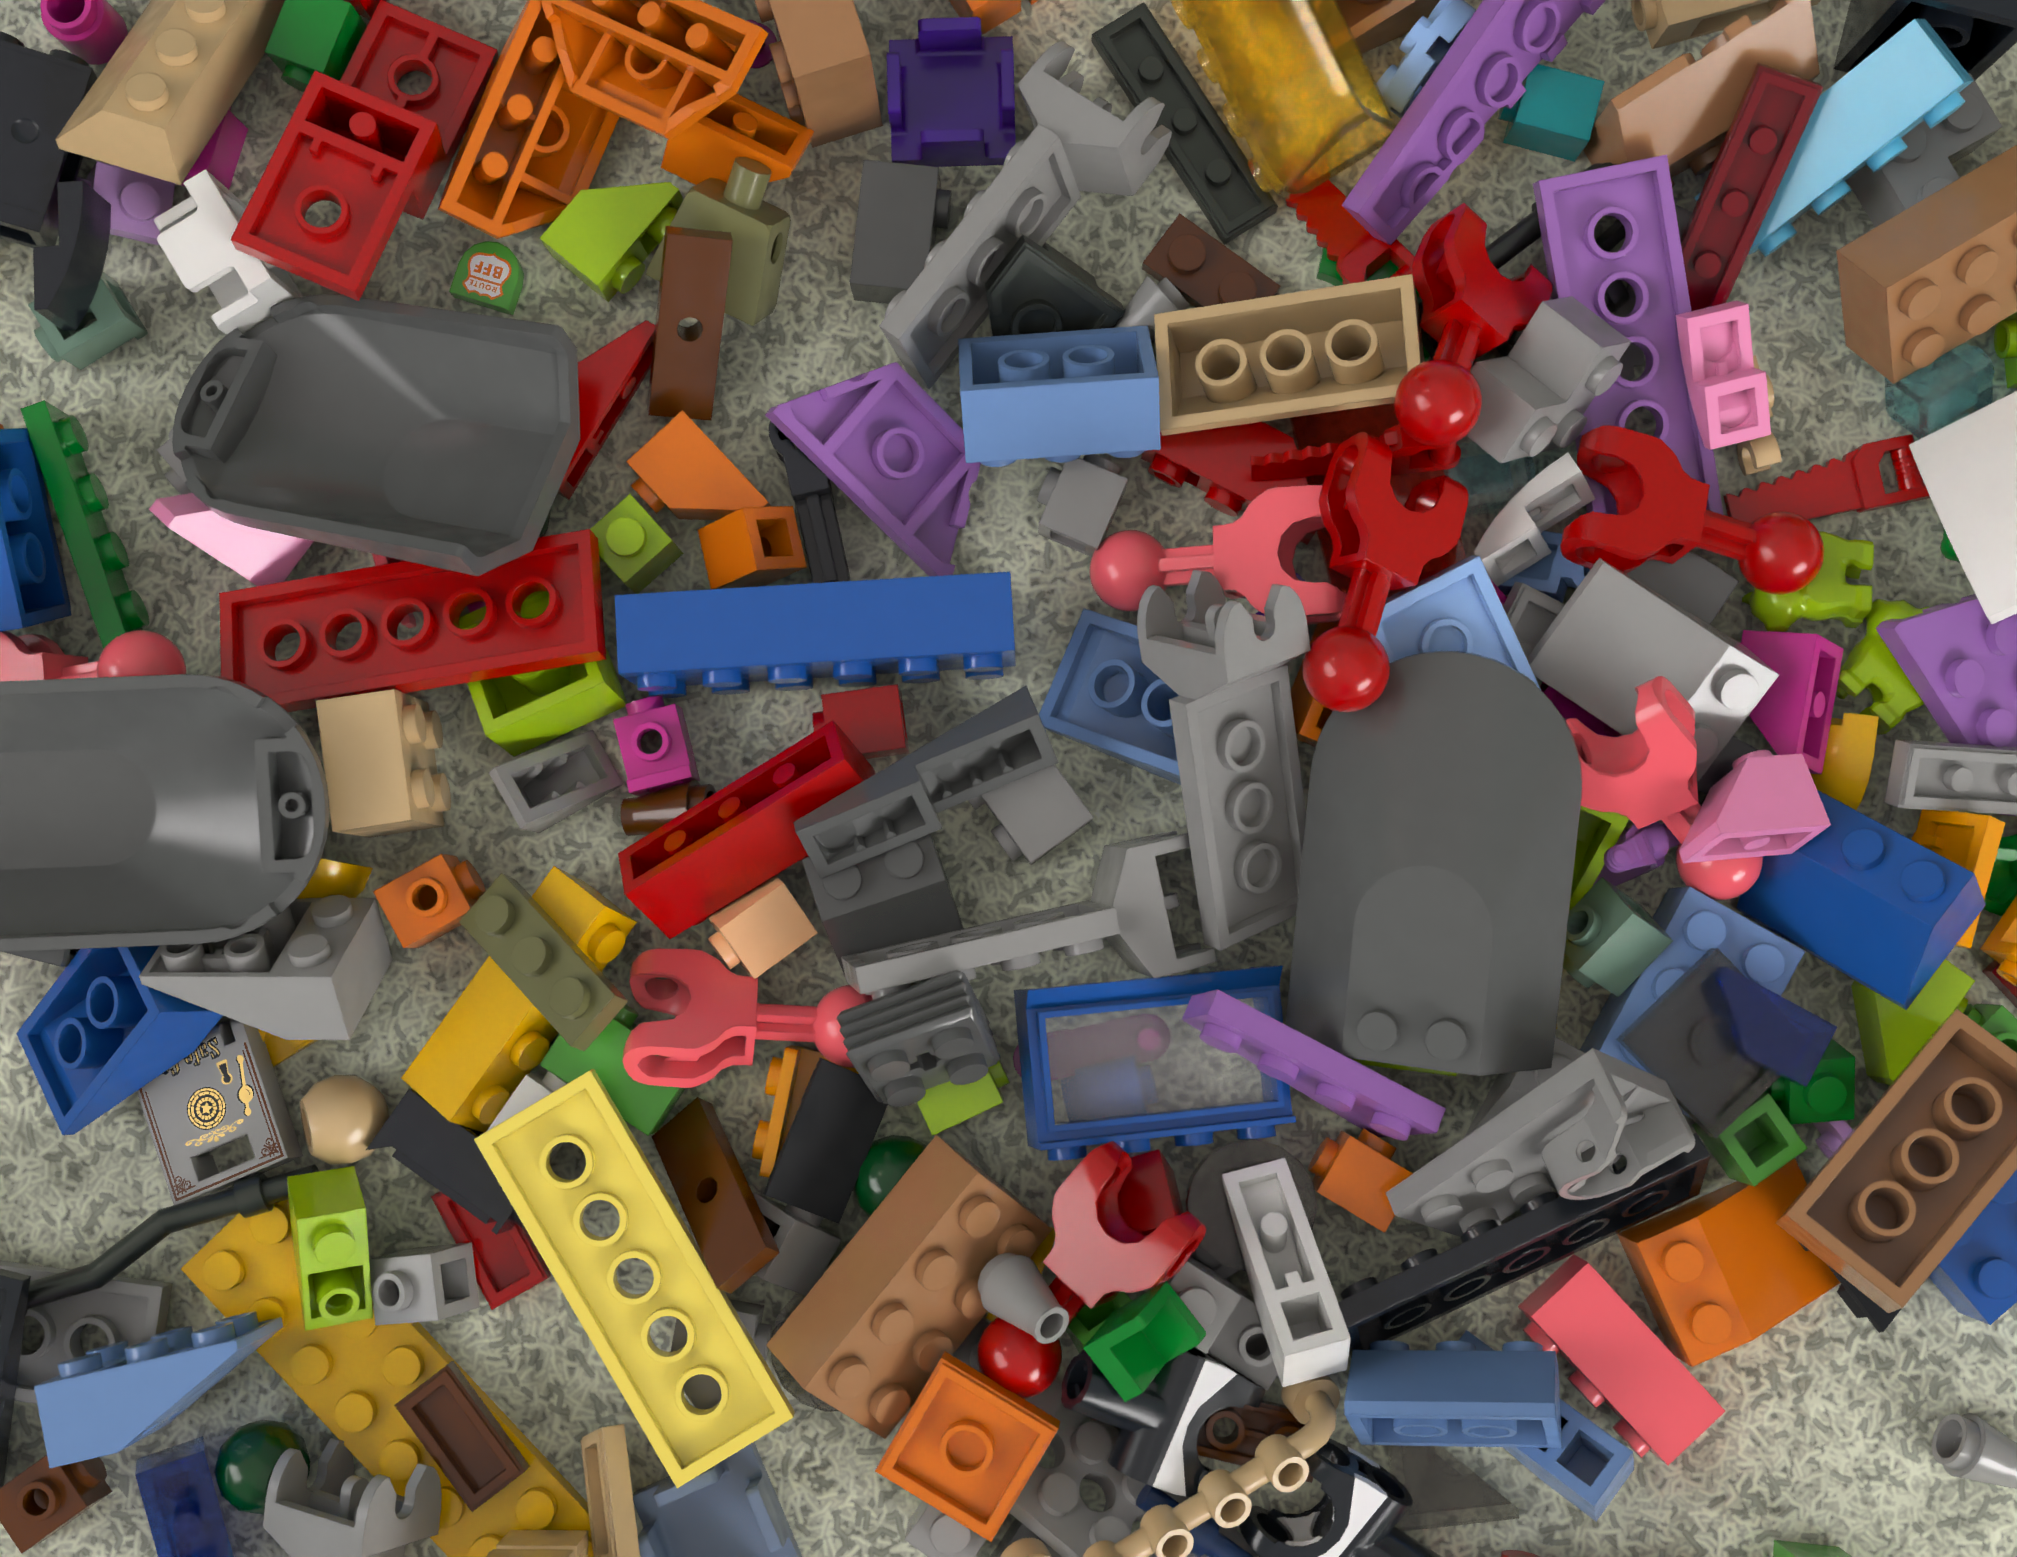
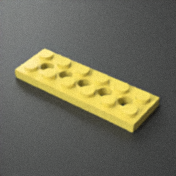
[474,1069,795,1488]

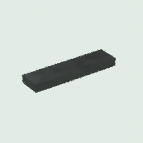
[1091,2,1278,245]

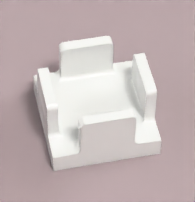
[154,169,303,335]

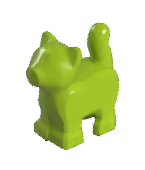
[1742,531,1874,632]
[1836,599,1929,735]

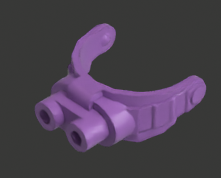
[1592,821,1679,887]

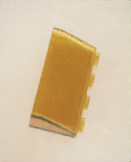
[1171,0,1396,200]

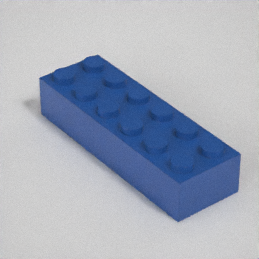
[614,572,1016,698]

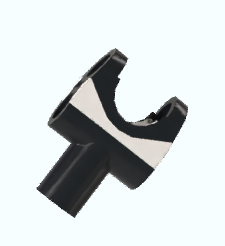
[1061,1347,1266,1497]
[1239,1438,1442,1557]

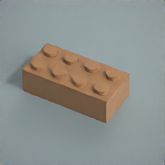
[1836,145,2017,384]
[1776,1009,2017,1314]
[766,1135,1053,1439]

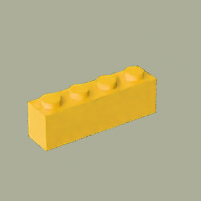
[401,866,637,1133]

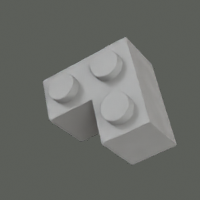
[1847,73,2003,228]
[1466,296,1631,463]

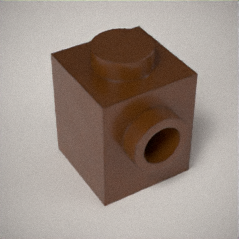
[0,1455,112,1554]

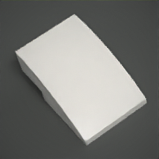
[1909,391,2017,624]

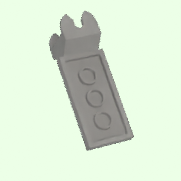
[879,41,1172,389]
[1137,570,1310,951]
[841,831,1217,1000]
[263,1438,442,1557]

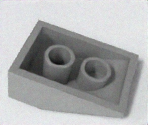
[1527,558,1779,781]

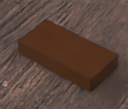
[394,1361,530,1512]

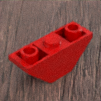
[1141,422,1317,545]

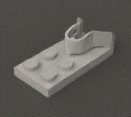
[1386,1048,1695,1237]

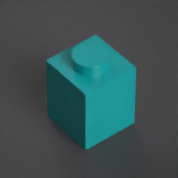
[1498,64,1605,162]

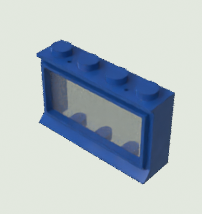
[1014,965,1296,1161]

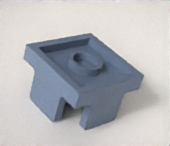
[633,1442,802,1557]

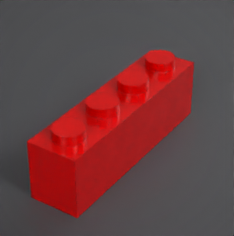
[618,720,876,939]

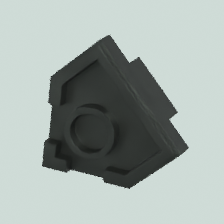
[985,234,1125,336]

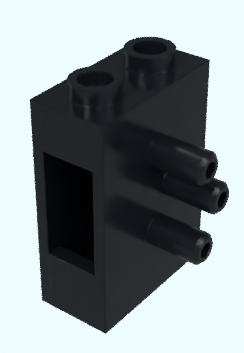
[0,31,97,248]

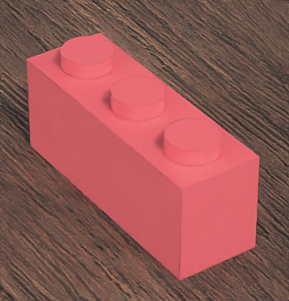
[1518,1254,1725,1465]

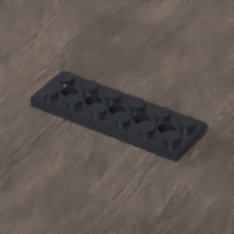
[1338,1133,1710,1358]

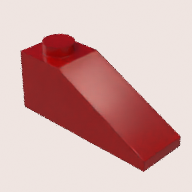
[558,320,655,500]

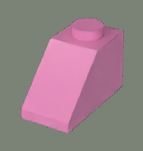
[149,493,314,586]
[1679,750,1831,863]

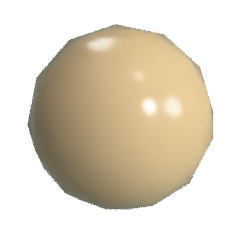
[300,1075,389,1165]

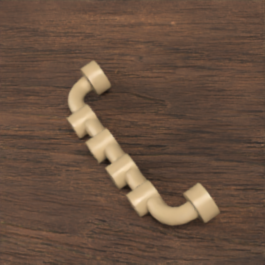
[1000,1375,1340,1557]

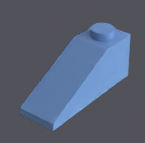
[1459,1330,1634,1522]

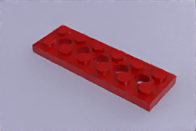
[219,529,606,713]

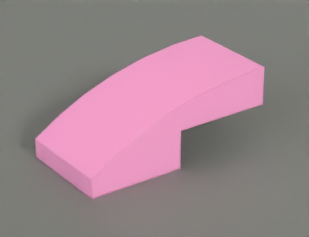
[1676,300,1771,450]

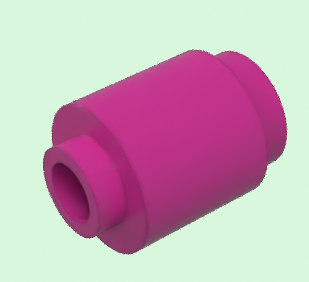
[40,0,128,65]

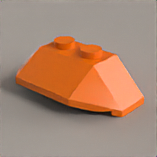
[438,0,620,239]
[541,0,768,140]

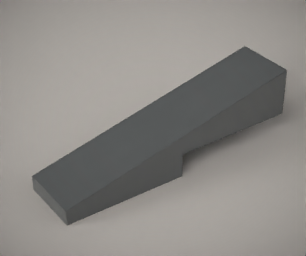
[793,685,1058,879]

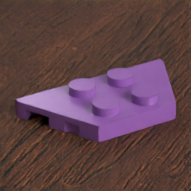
[765,362,981,576]
[1876,594,2017,816]

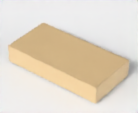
[580,1424,640,1557]

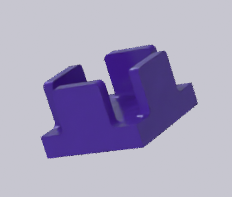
[887,17,1016,167]

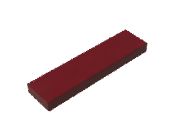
[1680,63,1824,311]

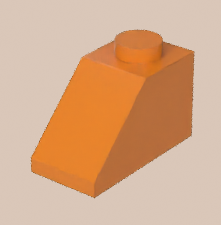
[661,93,814,185]
[626,410,771,520]

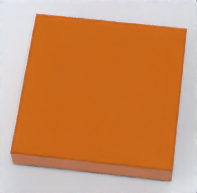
[875,1351,1061,1542]

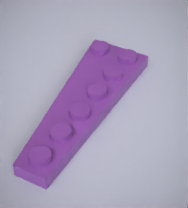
[1342,0,1606,245]

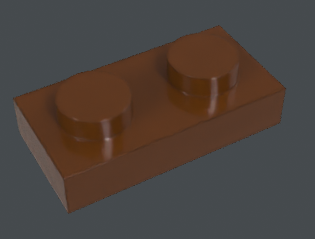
[1142,214,1281,308]

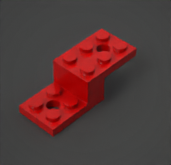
[231,0,499,301]

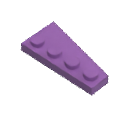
[1182,989,1446,1141]

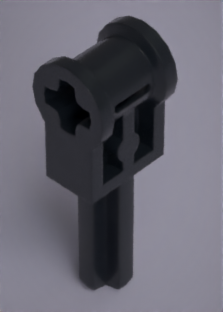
[769,421,850,583]

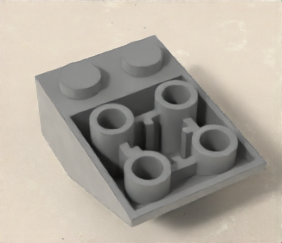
[139,895,393,1040]

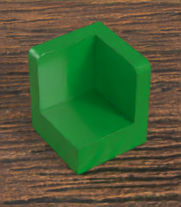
[1083,1281,1206,1402]

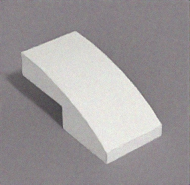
[1474,452,1595,587]

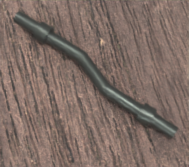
[26,1165,319,1314]

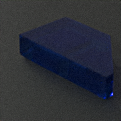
[1714,966,1837,1087]

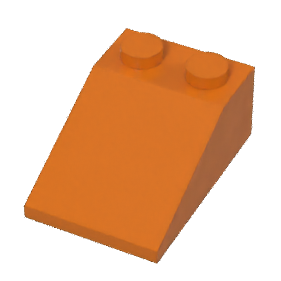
[1617,1158,1840,1367]

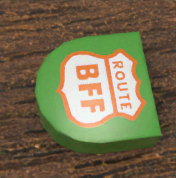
[449,241,524,316]

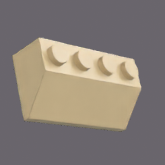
[55,0,285,185]
[1154,274,1424,436]

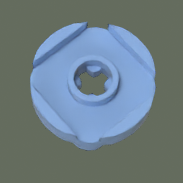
[1370,0,1476,118]

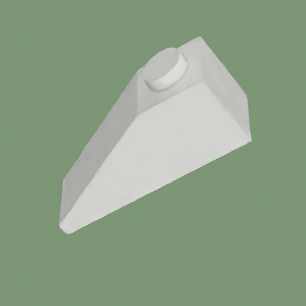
[1222,1158,1351,1388]

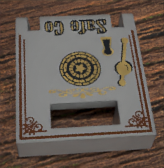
[137,1019,303,1205]

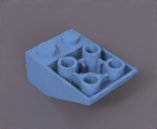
[34,1311,283,1468]

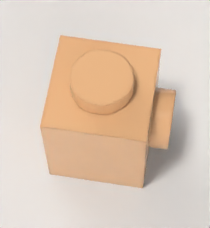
[707,876,818,979]

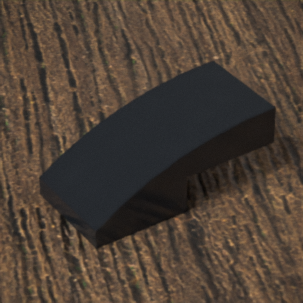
[33,180,111,331]

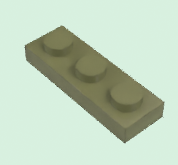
[459,873,628,1051]

